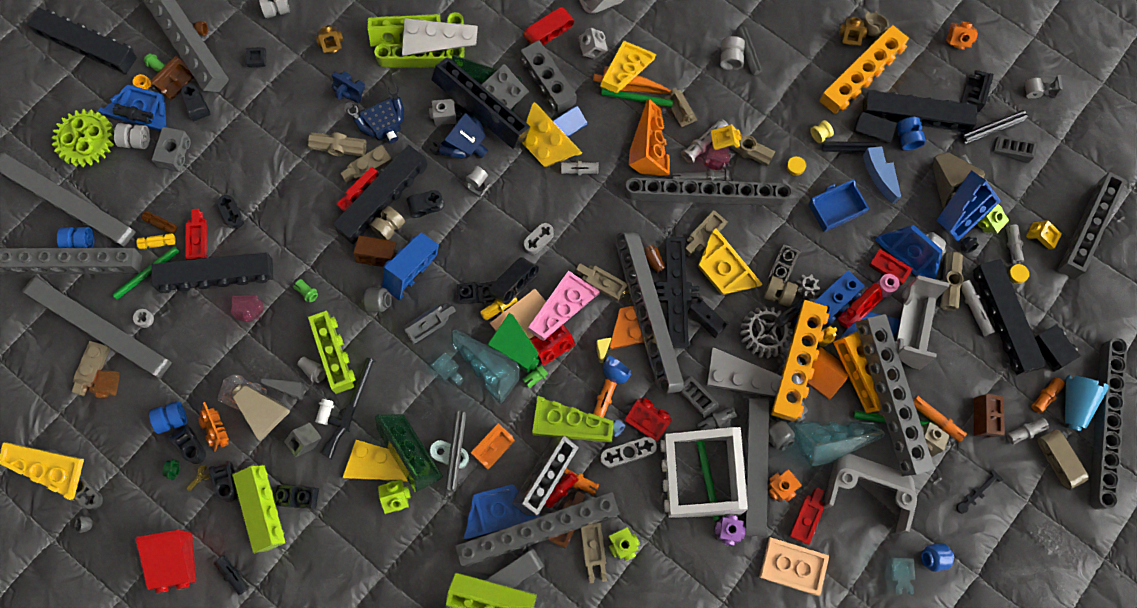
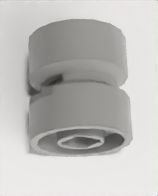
[259,0,290,18]
[720,36,745,70]
[114,123,150,149]

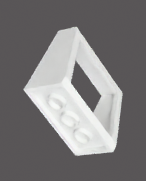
[660,427,748,518]

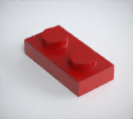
[868,249,912,286]

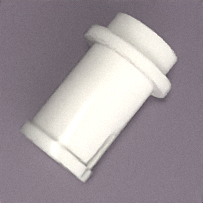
[315,399,334,425]

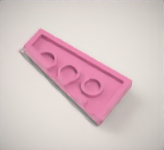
[527,271,600,341]

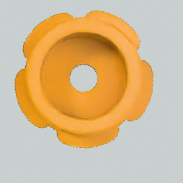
[133,75,151,90]

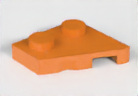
[610,306,644,350]

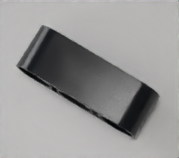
[489,257,539,305]

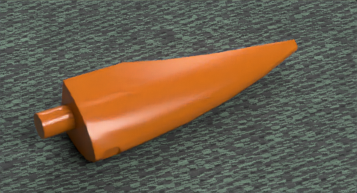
[593,66,671,95]

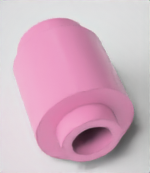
[877,274,899,297]

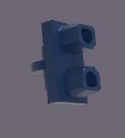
[332,71,365,103]

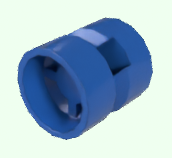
[896,117,926,151]
[57,227,94,248]
[149,401,187,434]

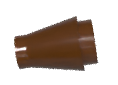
[644,244,666,273]

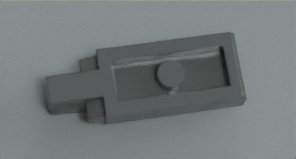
[403,302,456,344]

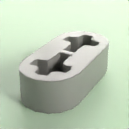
[524,223,554,255]

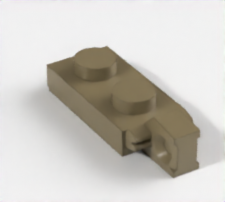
[341,145,392,183]
[685,210,728,257]
[575,264,627,302]
[72,341,110,396]

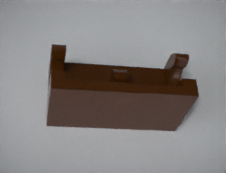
[150,56,194,100]
[354,235,397,267]
[974,394,1005,438]

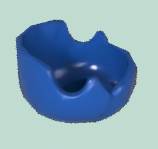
[603,356,631,384]

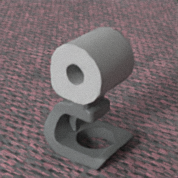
[1025,75,1063,98]
[465,166,490,197]

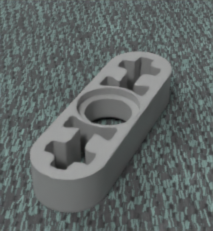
[601,437,657,468]

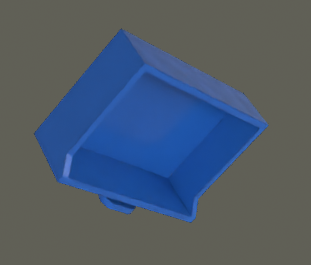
[808,179,869,232]

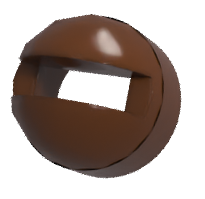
[193,21,208,36]

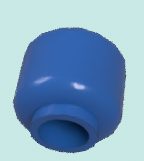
[921,543,954,572]

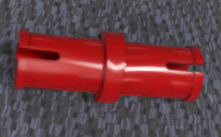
[545,471,579,508]

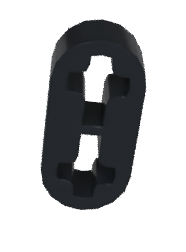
[217,195,244,229]

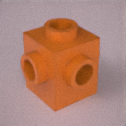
[946,22,977,49]
[768,469,802,502]

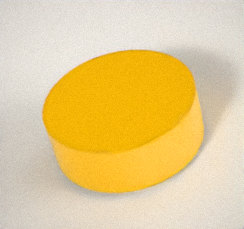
[787,156,806,176]
[1008,264,1029,284]

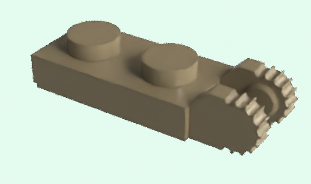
[581,522,607,583]

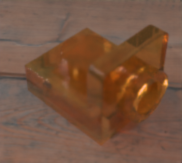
[89,370,120,399]

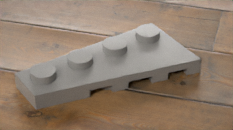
[707,347,781,398]

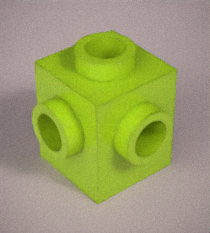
[977,204,1009,233]
[378,479,411,514]
[608,527,640,562]

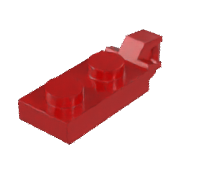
[337,167,379,212]
[185,209,207,260]
[838,283,883,329]
[789,488,824,545]

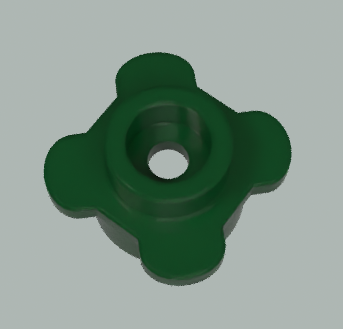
[162,459,180,480]

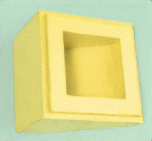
[596,338,611,363]

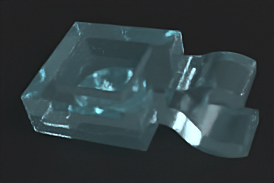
[431,352,464,386]

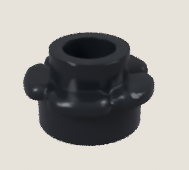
[961,236,979,254]

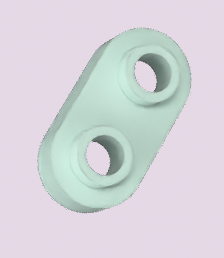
[430,440,469,469]

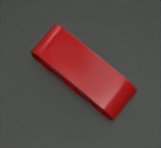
[523,7,575,46]

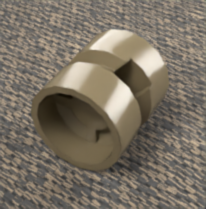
[369,206,405,240]
[763,275,798,308]

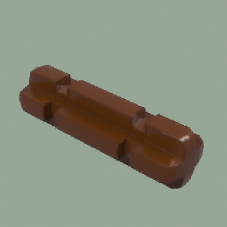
[141,211,178,234]

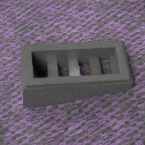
[993,135,1038,163]
[680,376,719,419]
[261,378,305,401]

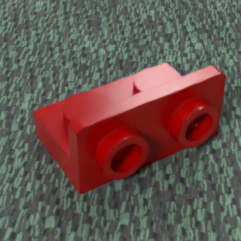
[529,325,575,365]
[625,398,672,442]

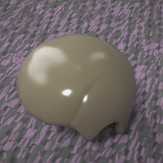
[863,11,889,37]

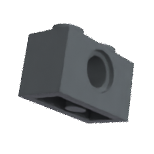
[152,127,191,172]

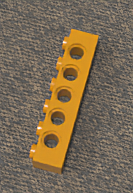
[820,25,909,115]
[771,300,829,422]

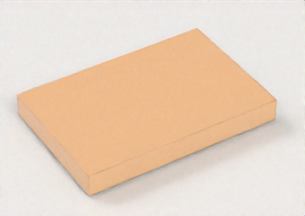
[490,289,546,339]
[759,537,829,596]

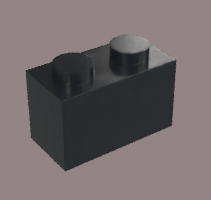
[1035,324,1081,372]

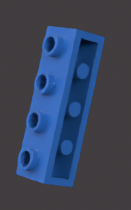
[791,270,865,341]

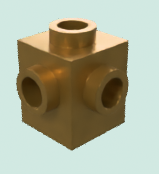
[839,17,867,45]
[316,25,343,53]

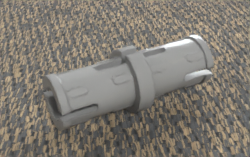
[561,161,598,176]
[1006,225,1024,264]
[1006,417,1049,445]

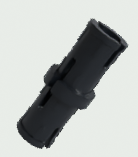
[113,103,154,124]
[214,555,250,596]

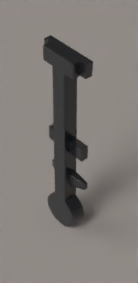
[957,469,1003,514]

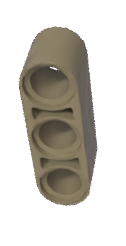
[1037,429,1089,490]

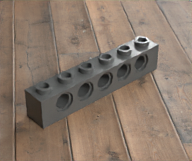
[1057,172,1127,279]

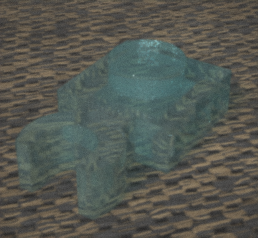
[891,558,915,595]

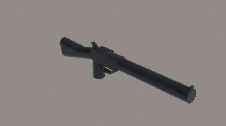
[321,357,376,460]

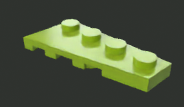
[532,396,614,443]

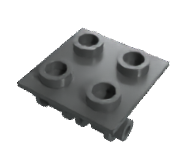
[482,64,529,109]

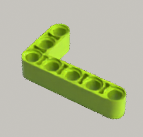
[374,12,464,67]

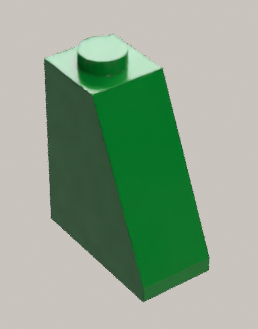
[488,313,540,373]

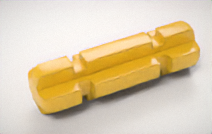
[136,234,176,249]

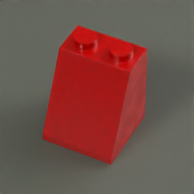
[136,530,196,593]

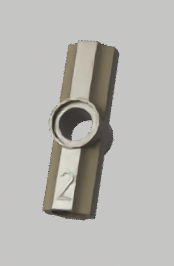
[308,132,367,156]
[728,135,775,167]
[940,252,964,311]

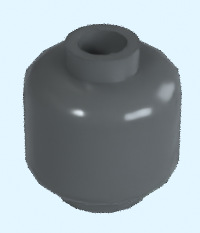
[361,287,392,312]
[768,420,795,451]

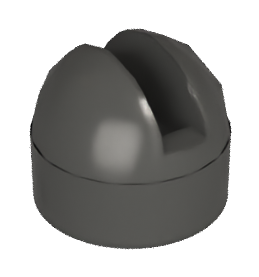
[74,516,93,533]

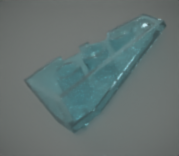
[452,330,520,404]
[794,422,885,466]

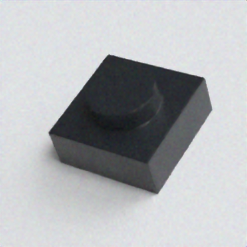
[246,47,266,68]

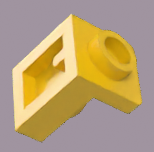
[711,124,741,150]
[1026,220,1062,249]

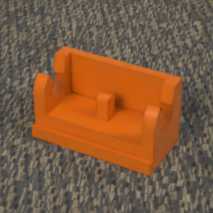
[471,423,515,470]

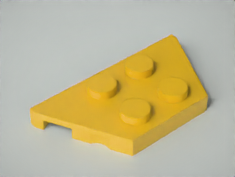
[522,103,582,167]
[698,228,762,295]

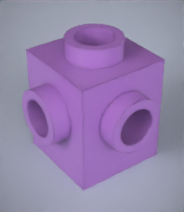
[715,515,746,546]

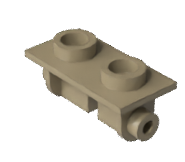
[665,88,697,128]

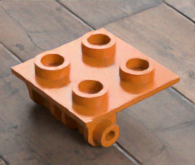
[198,402,229,452]

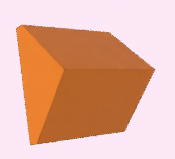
[807,347,849,400]

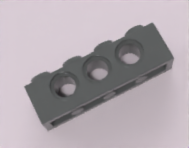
[520,40,577,114]
[512,436,579,515]

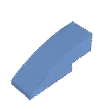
[863,147,901,204]

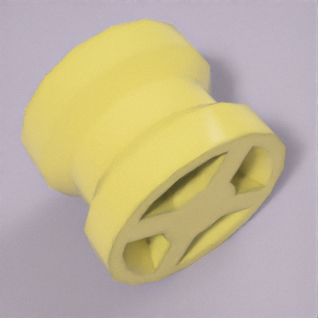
[810,120,834,143]

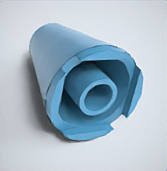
[1065,375,1109,431]

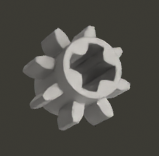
[795,274,820,298]

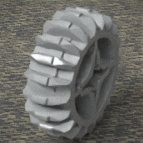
[740,306,793,358]

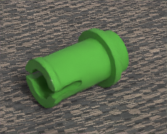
[144,54,166,73]
[293,279,318,302]
[522,365,548,388]

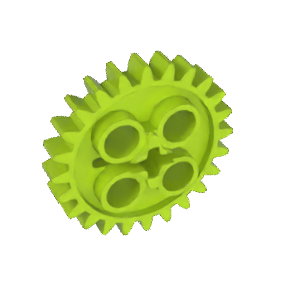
[51,109,114,167]

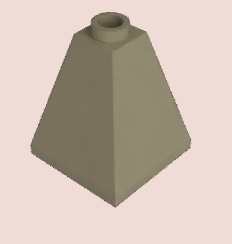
[932,152,985,208]
[231,383,290,441]

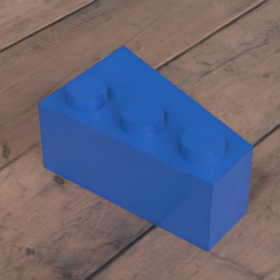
[936,170,1001,241]
[382,232,439,301]

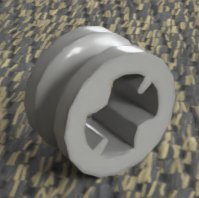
[133,309,154,328]

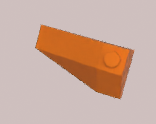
[629,99,670,176]

